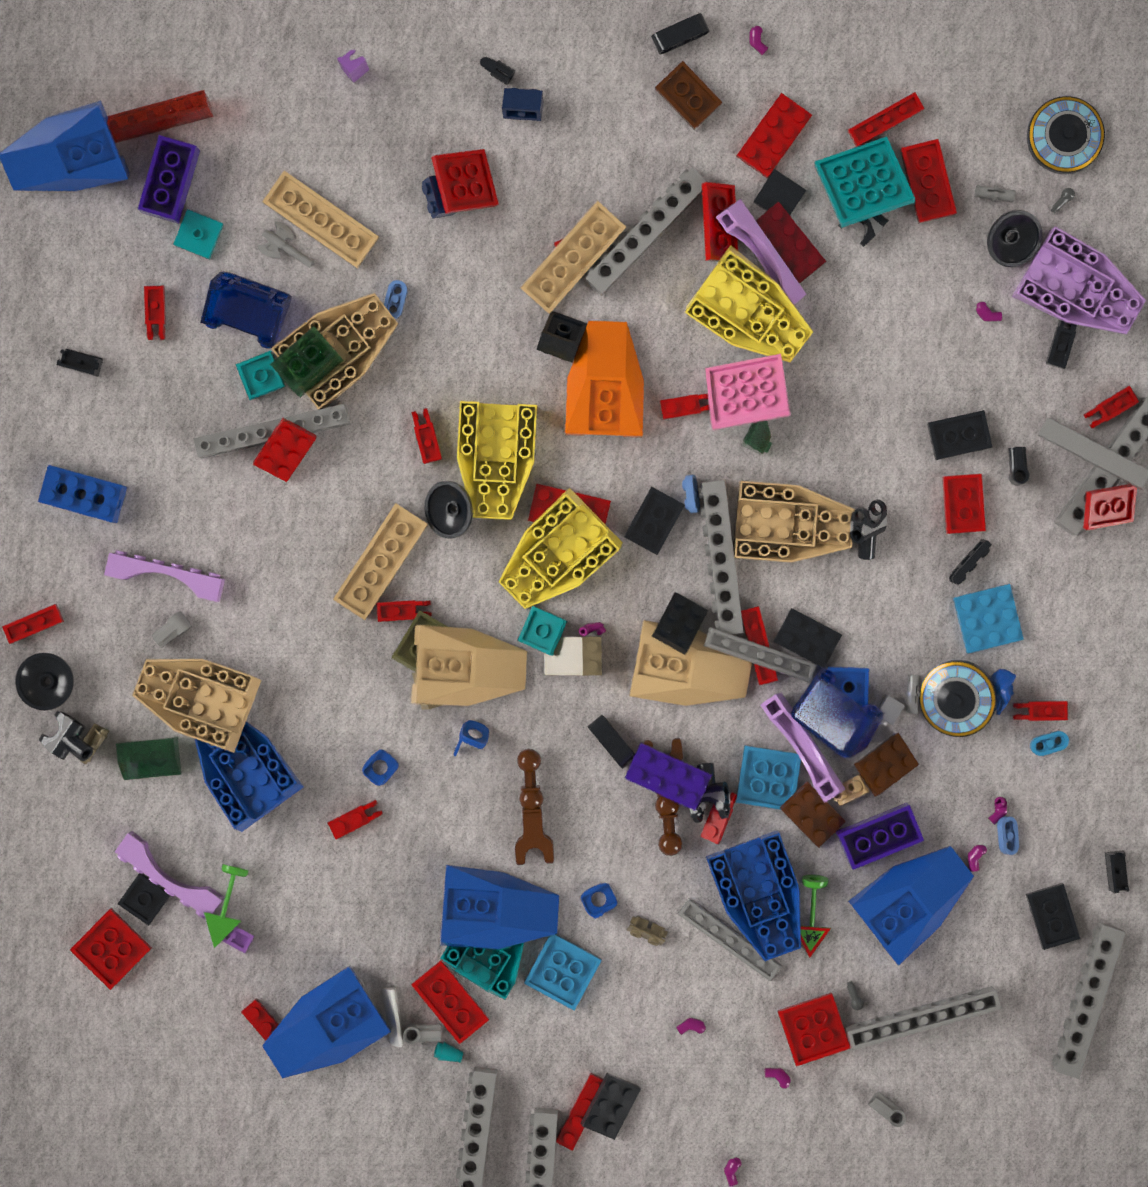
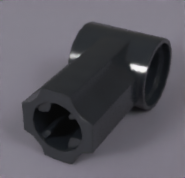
[1008,447,1030,486]

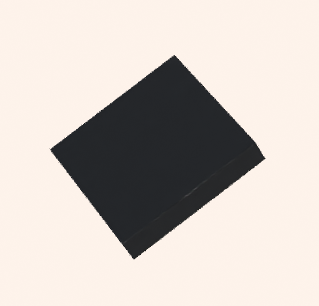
[753,169,806,215]
[118,873,171,926]

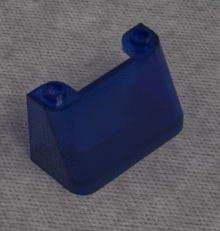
[200,271,292,348]
[791,668,885,758]

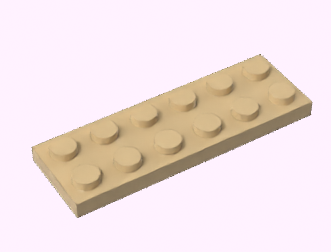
[262,171,379,269]
[520,201,626,314]
[333,503,428,620]

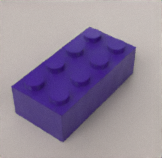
[138,135,200,224]
[625,742,712,811]
[836,803,924,870]

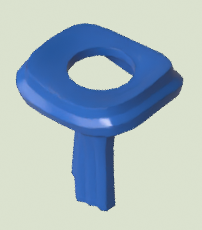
[453,720,489,756]
[362,749,399,786]
[581,883,618,919]

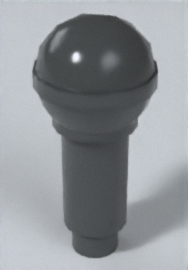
[1051,188,1075,214]
[847,981,864,1010]

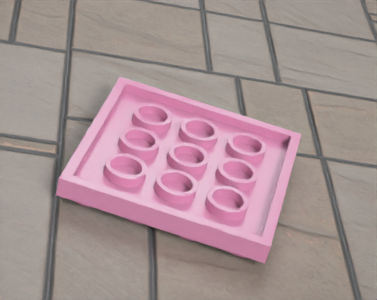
[705,354,790,430]

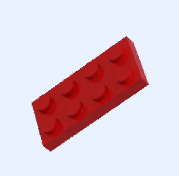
[736,93,812,178]
[900,139,957,224]
[702,182,738,262]
[528,483,611,525]
[411,960,489,1044]

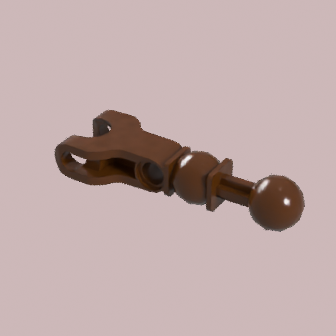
[644,738,683,856]
[515,748,554,865]

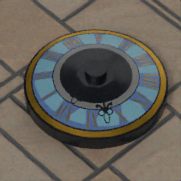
[1027,96,1105,174]
[919,660,997,737]

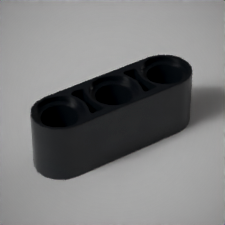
[651,13,710,55]
[587,715,635,769]

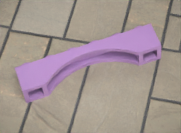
[716,199,807,305]
[104,550,225,602]
[761,692,846,802]
[115,831,225,919]

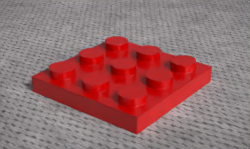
[431,149,499,214]
[70,908,152,990]
[777,992,851,1067]

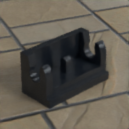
[56,348,103,377]
[1105,850,1130,893]

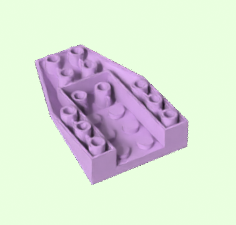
[1012,227,1146,334]

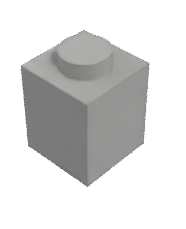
[874,695,905,726]

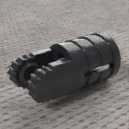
[480,57,516,85]

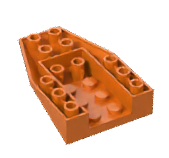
[565,321,644,438]

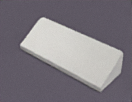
[382,986,405,1047]

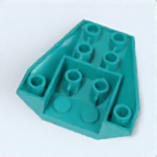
[440,943,524,1000]

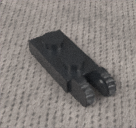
[1046,319,1077,369]
[949,539,992,585]

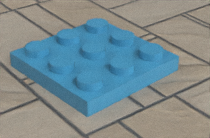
[953,584,1024,653]
[736,745,801,810]
[524,934,602,1011]

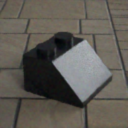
[536,311,587,363]

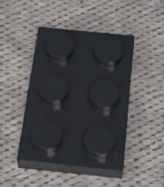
[927,410,993,460]
[624,486,685,555]
[652,592,708,655]
[773,608,842,669]
[1026,883,1080,950]
[580,1073,641,1140]

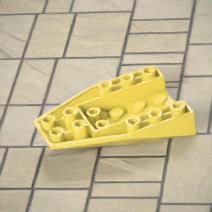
[685,245,813,362]
[457,401,537,520]
[499,488,623,609]

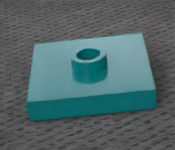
[173,209,224,260]
[235,351,286,401]
[517,606,568,656]

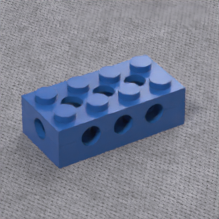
[38,465,127,523]
[826,667,869,746]

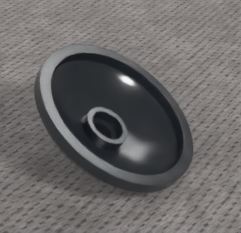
[987,210,1043,267]
[424,481,473,539]
[15,653,74,711]

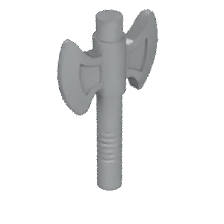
[258,222,314,268]

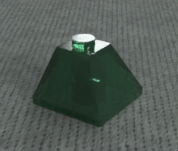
[741,420,772,455]

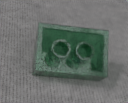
[270,326,343,398]
[116,736,181,780]

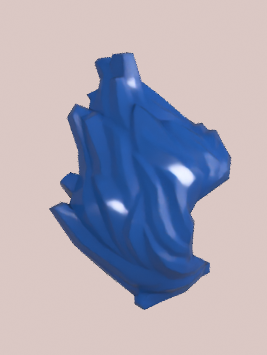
[991,669,1016,715]

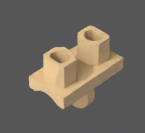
[833,775,869,806]

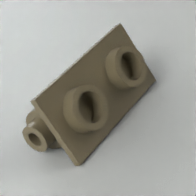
[72,723,110,764]
[626,916,668,946]

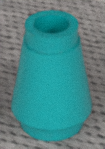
[434,1041,463,1063]

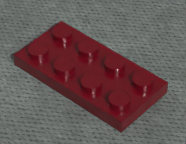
[755,201,827,284]

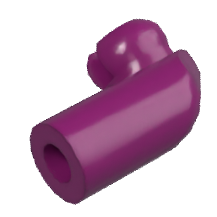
[749,26,768,55]
[976,301,1002,322]
[579,622,606,636]
[988,797,1007,825]
[968,844,987,872]
[676,1018,706,1035]
[765,1068,791,1089]
[724,1157,742,1186]

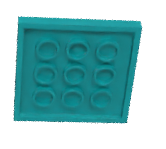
[814,137,915,228]

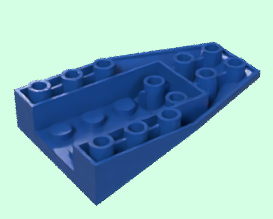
[0,100,130,191]
[194,721,304,832]
[705,830,801,961]
[848,846,974,966]
[440,865,559,949]
[262,966,391,1079]

